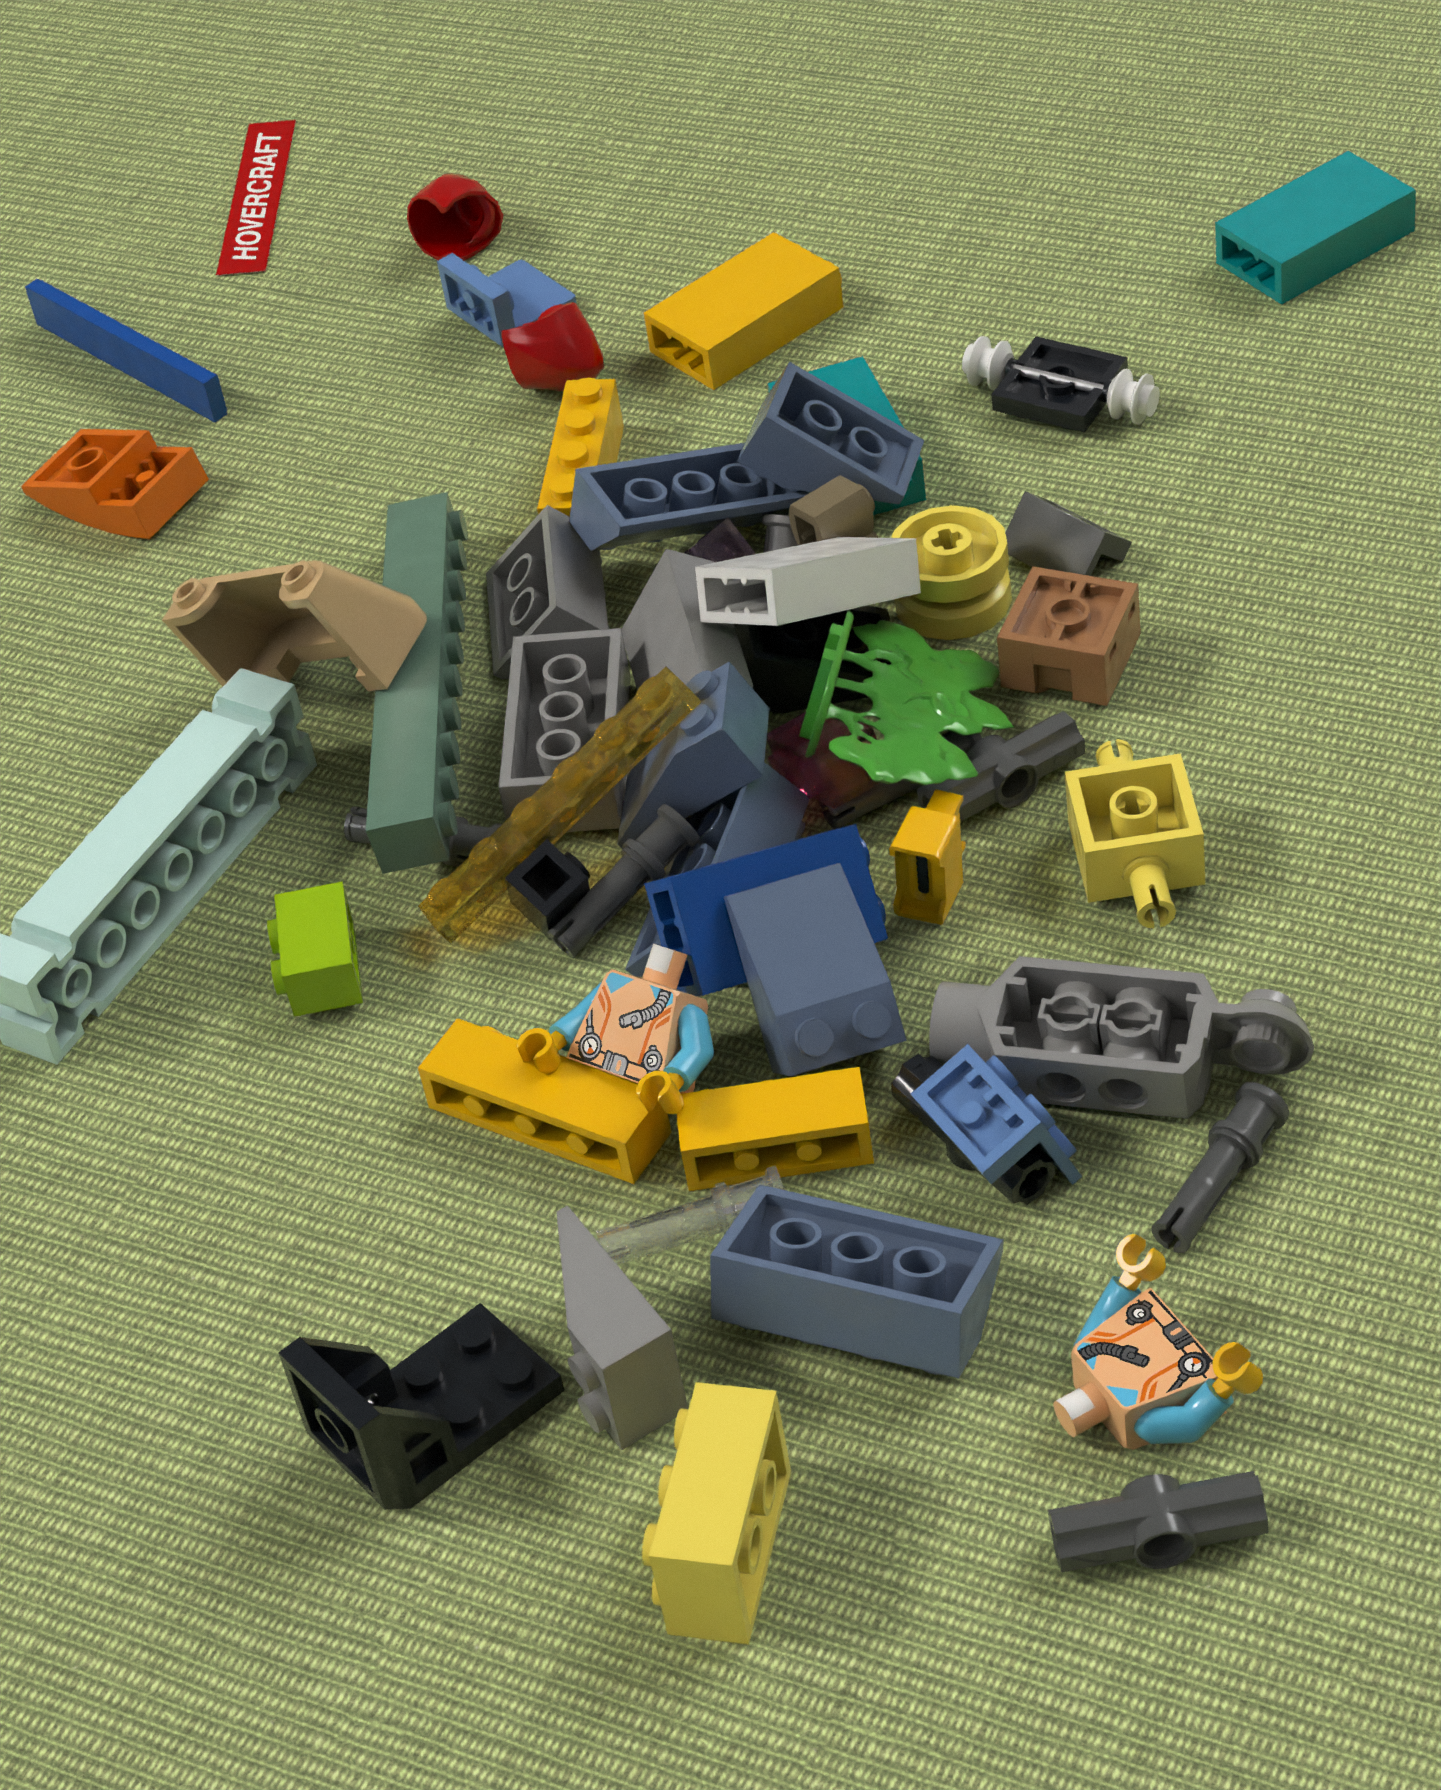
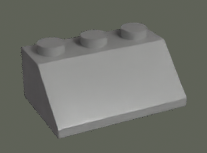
[486,505,609,680]

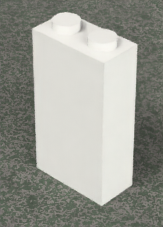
[695,537,921,626]

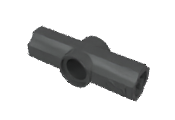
[917,711,1085,822]
[1048,1471,1269,1573]

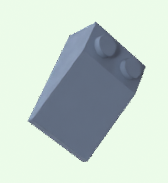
[737,362,924,504]
[617,661,769,849]
[724,863,907,1076]

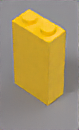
[644,232,844,390]

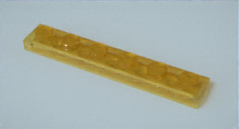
[418,666,701,944]

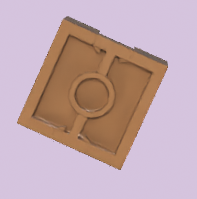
[997,566,1141,706]

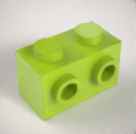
[267,881,363,1017]

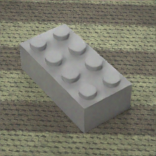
[499,628,631,836]

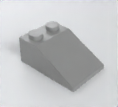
[556,1205,688,1450]

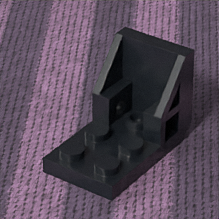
[278,1303,565,1510]

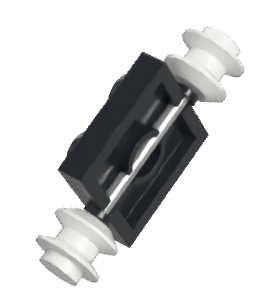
[962,336,1159,433]

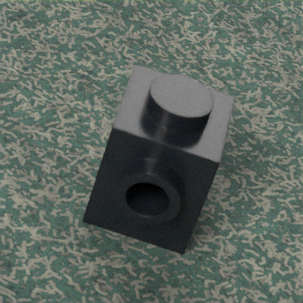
[505,839,590,941]

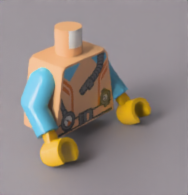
[517,944,714,1114]
[1053,1234,1263,1450]

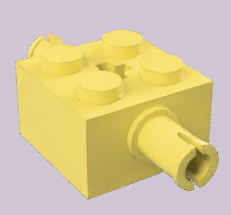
[1065,739,1205,928]

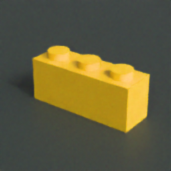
[676,1067,874,1191]

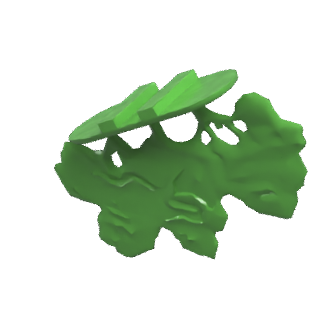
[799,610,1014,785]

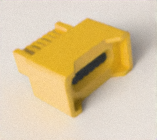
[889,789,966,925]

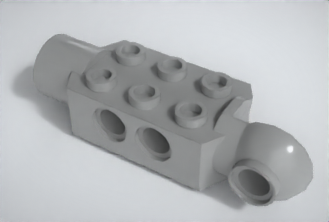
[929,956,1314,1119]

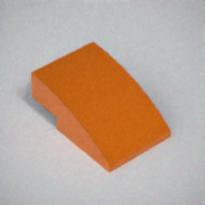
[21,429,209,539]

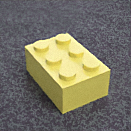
[642,1382,791,1645]

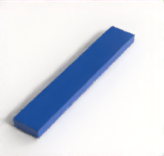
[25,278,227,423]

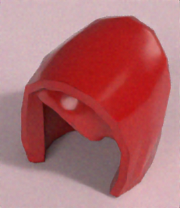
[407,173,504,260]
[501,302,604,392]

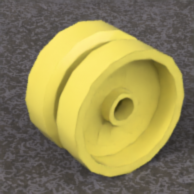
[891,505,1012,640]

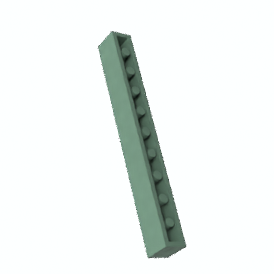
[366,492,468,874]

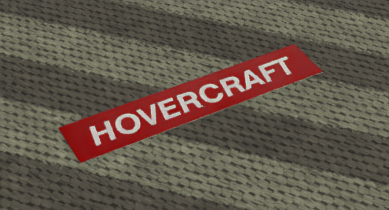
[216,119,296,276]

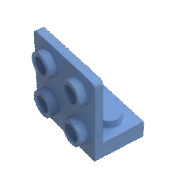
[437,253,577,347]
[910,1044,1082,1185]

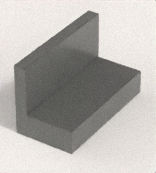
[1005,491,1132,576]

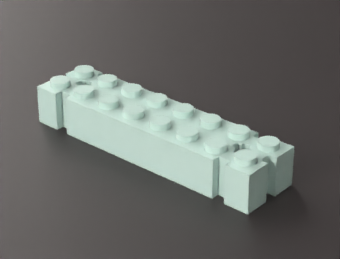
[0,668,317,1065]

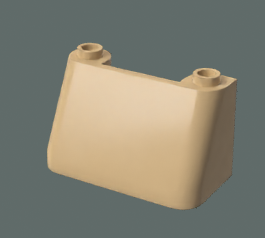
[162,560,427,691]

